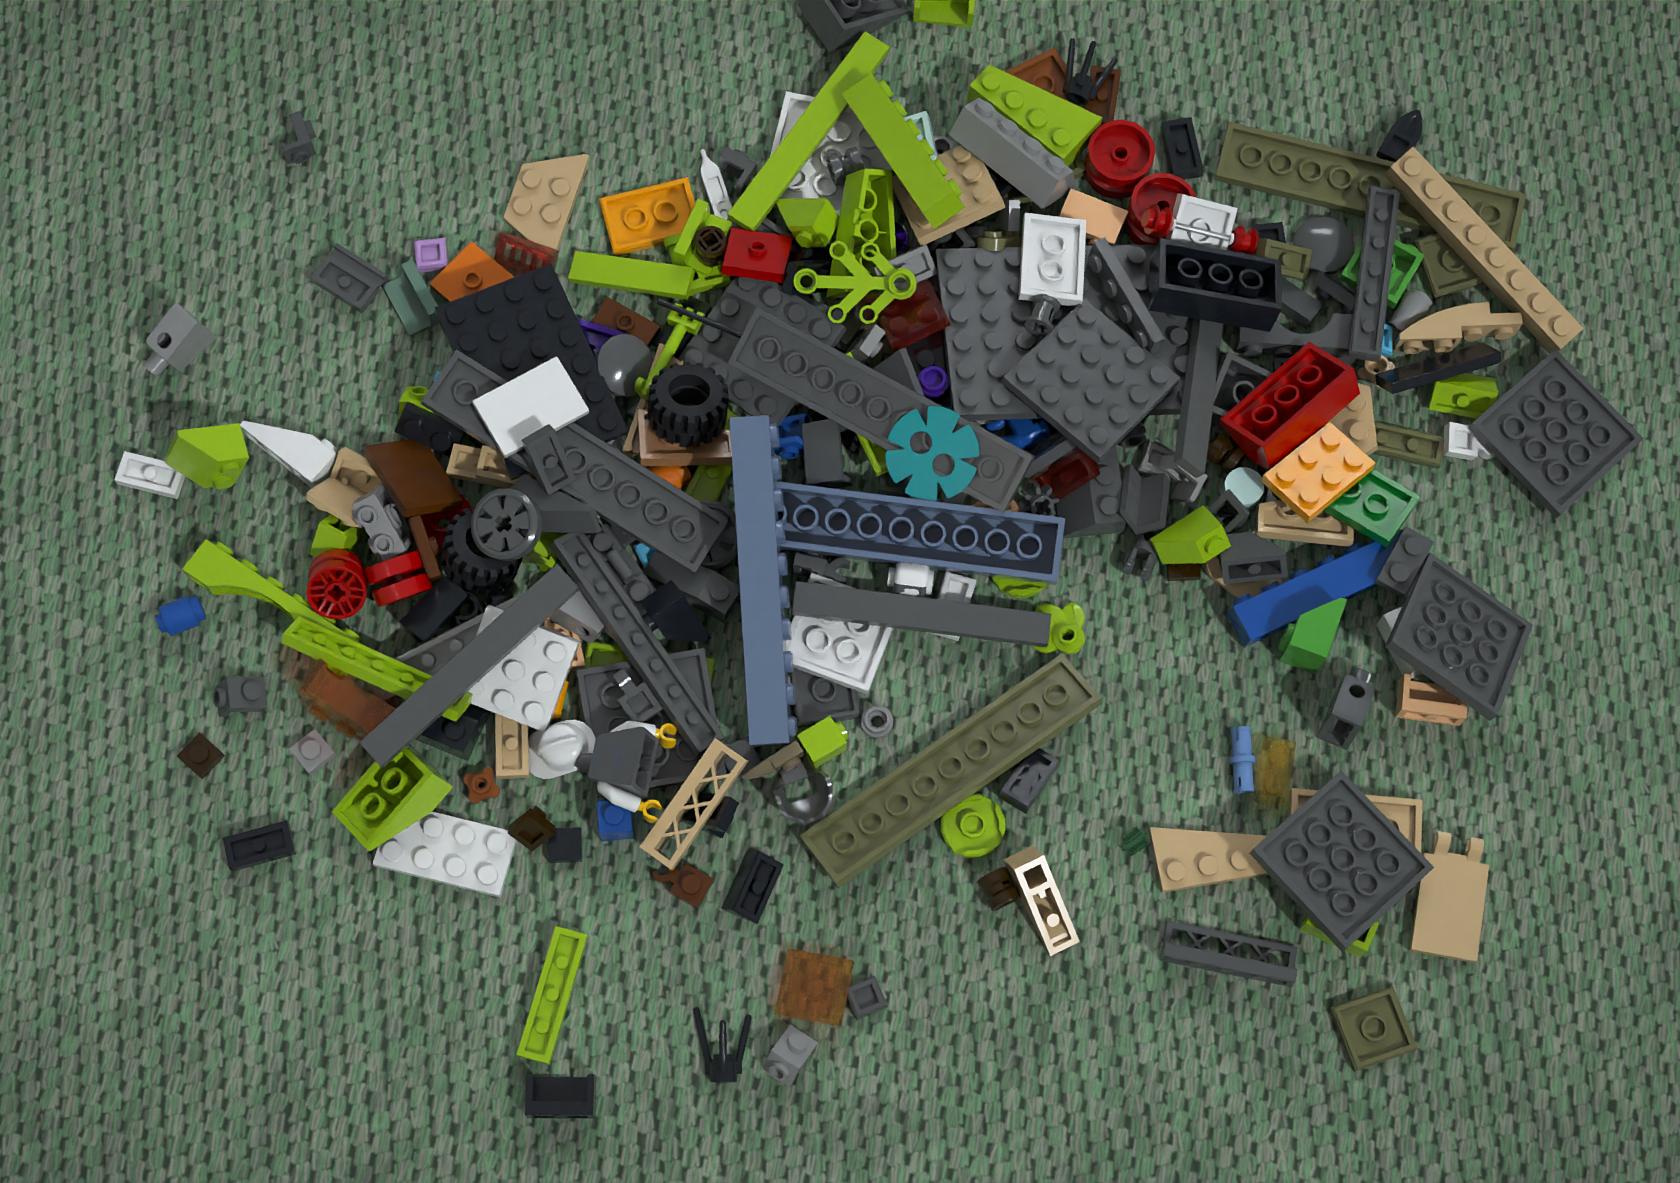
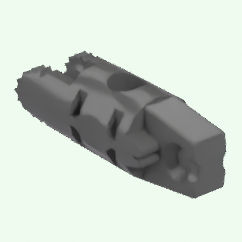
[1121,505,1171,582]

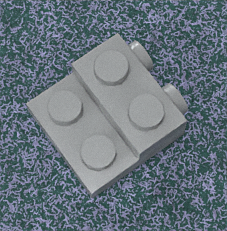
[352,483,414,561]

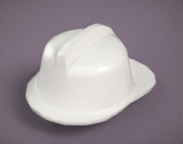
[529,720,596,779]

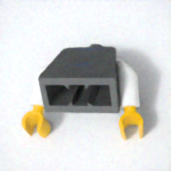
[578,721,677,823]

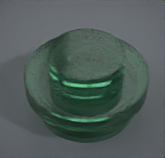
[1119,826,1151,856]

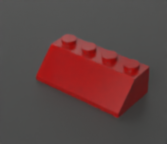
[1220,342,1360,471]

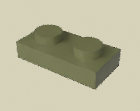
[1256,239,1312,280]

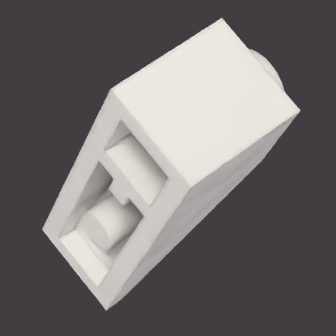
[240,421,338,488]

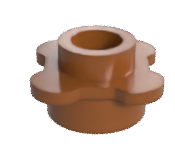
[463,767,500,804]

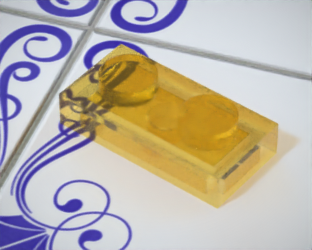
[1254,736,1296,807]

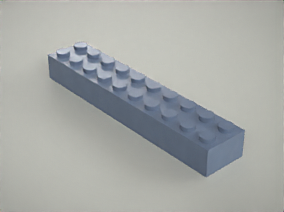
[730,415,798,747]
[776,481,1065,585]

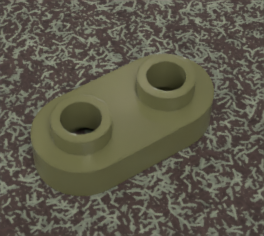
[976,230,1022,251]

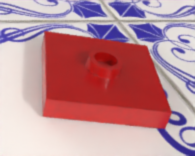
[722,228,792,283]

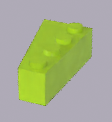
[967,65,1103,166]
[826,168,896,299]

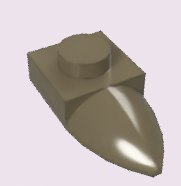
[742,740,804,779]

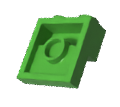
[1340,239,1425,309]

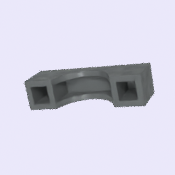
[1235,313,1360,364]

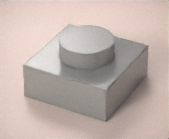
[289,729,336,776]

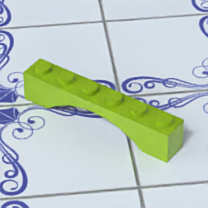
[182,539,361,682]

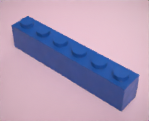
[1227,530,1402,648]

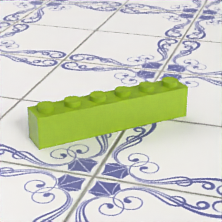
[842,72,965,229]

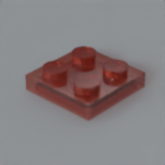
[878,278,951,352]

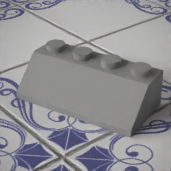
[949,98,1075,209]

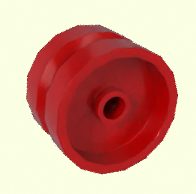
[1084,119,1155,199]
[1124,173,1197,245]

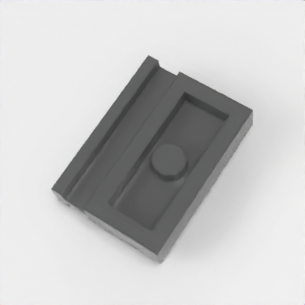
[310,243,388,313]

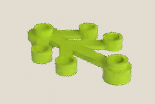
[793,241,917,324]

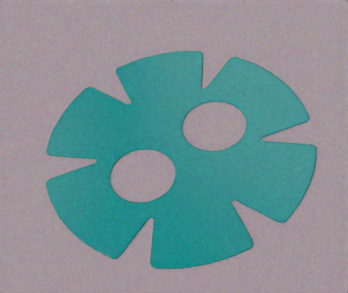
[885,406,979,501]

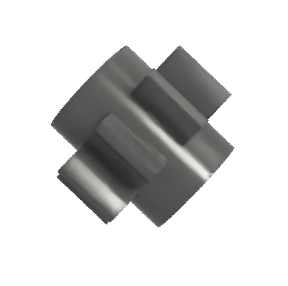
[1017,482,1059,516]

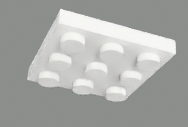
[786,573,894,695]
[468,605,580,732]

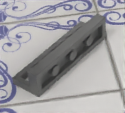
[1160,921,1298,987]

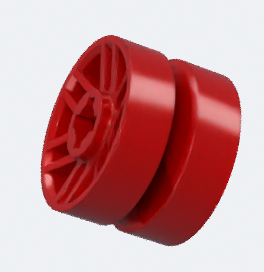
[306,549,367,619]
[364,550,432,608]

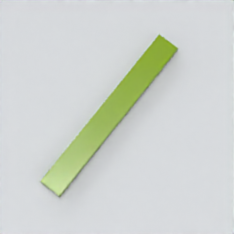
[728,32,890,231]

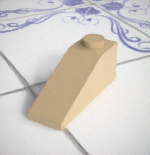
[1003,846,1080,956]

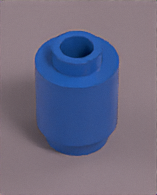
[155,595,207,636]

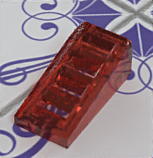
[494,232,559,275]

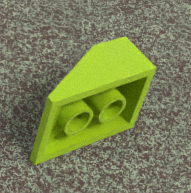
[331,745,453,851]

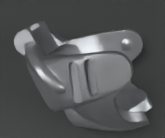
[772,762,832,825]

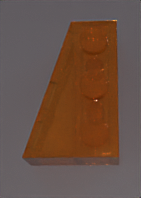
[298,659,395,739]

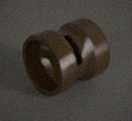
[695,226,727,267]
[1207,433,1246,475]
[977,867,1021,911]

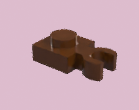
[652,858,714,910]

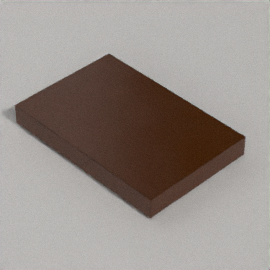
[364,439,463,517]

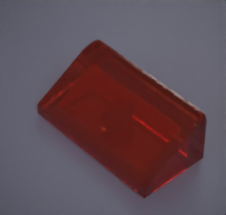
[1035,449,1100,500]

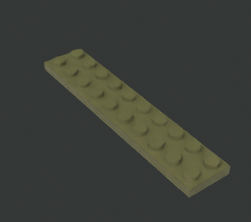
[1214,122,1526,252]
[799,653,1102,888]

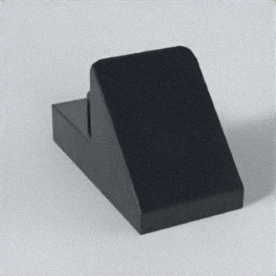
[682,792,739,838]

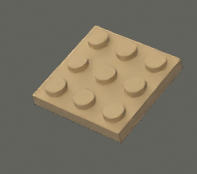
[892,145,1005,246]

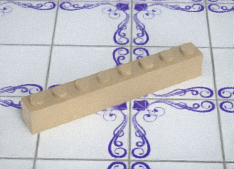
[1384,146,1584,353]

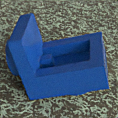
[774,413,809,459]

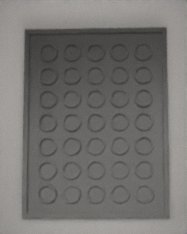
[934,244,1192,421]

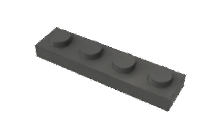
[1088,237,1165,356]

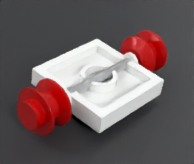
[1141,193,1260,255]

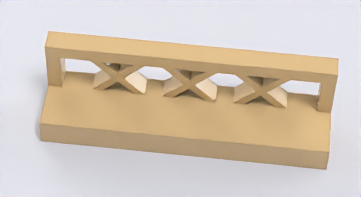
[640,738,748,870]

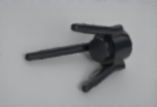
[1062,38,1118,105]
[693,1007,752,1083]

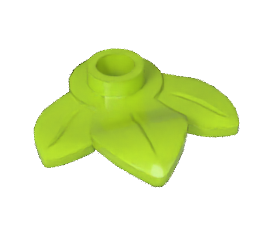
[1030,601,1085,654]

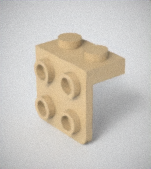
[305,447,382,527]

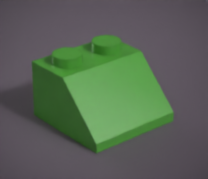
[1277,597,1347,674]

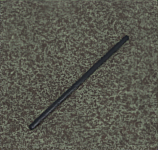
[657,298,743,338]

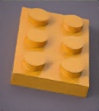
[1261,422,1376,523]

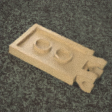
[1409,831,1489,963]

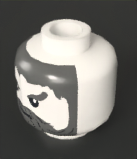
[887,562,934,598]

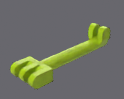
[635,303,705,400]

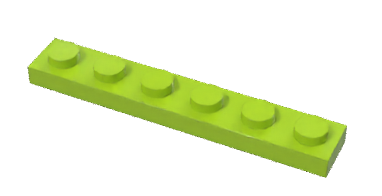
[281,616,473,722]

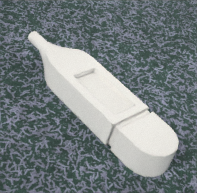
[700,149,732,220]

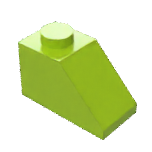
[776,198,839,248]
[1150,505,1231,564]
[309,514,367,557]

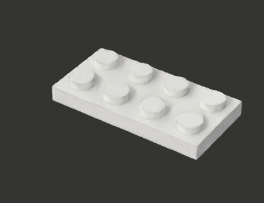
[373,812,517,898]

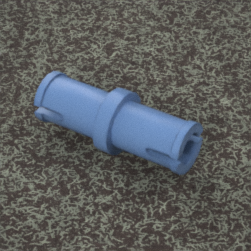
[1229,726,1256,794]

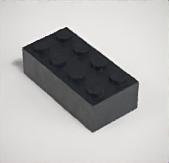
[1149,238,1282,332]

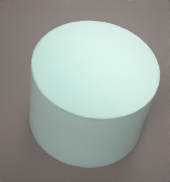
[1221,467,1264,511]

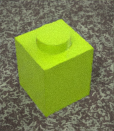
[797,716,849,769]

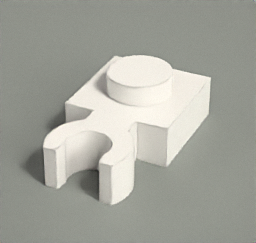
[1443,422,1496,460]

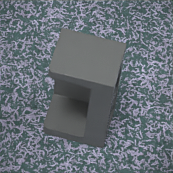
[802,419,853,489]

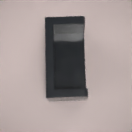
[525,1074,597,1119]

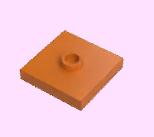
[429,241,514,302]

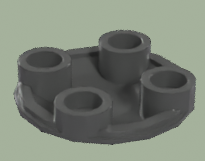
[1293,216,1355,275]
[594,334,654,396]

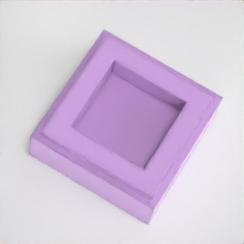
[414,238,448,272]

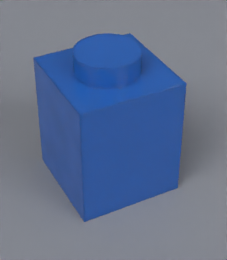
[597,800,634,842]

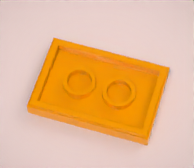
[599,177,695,256]

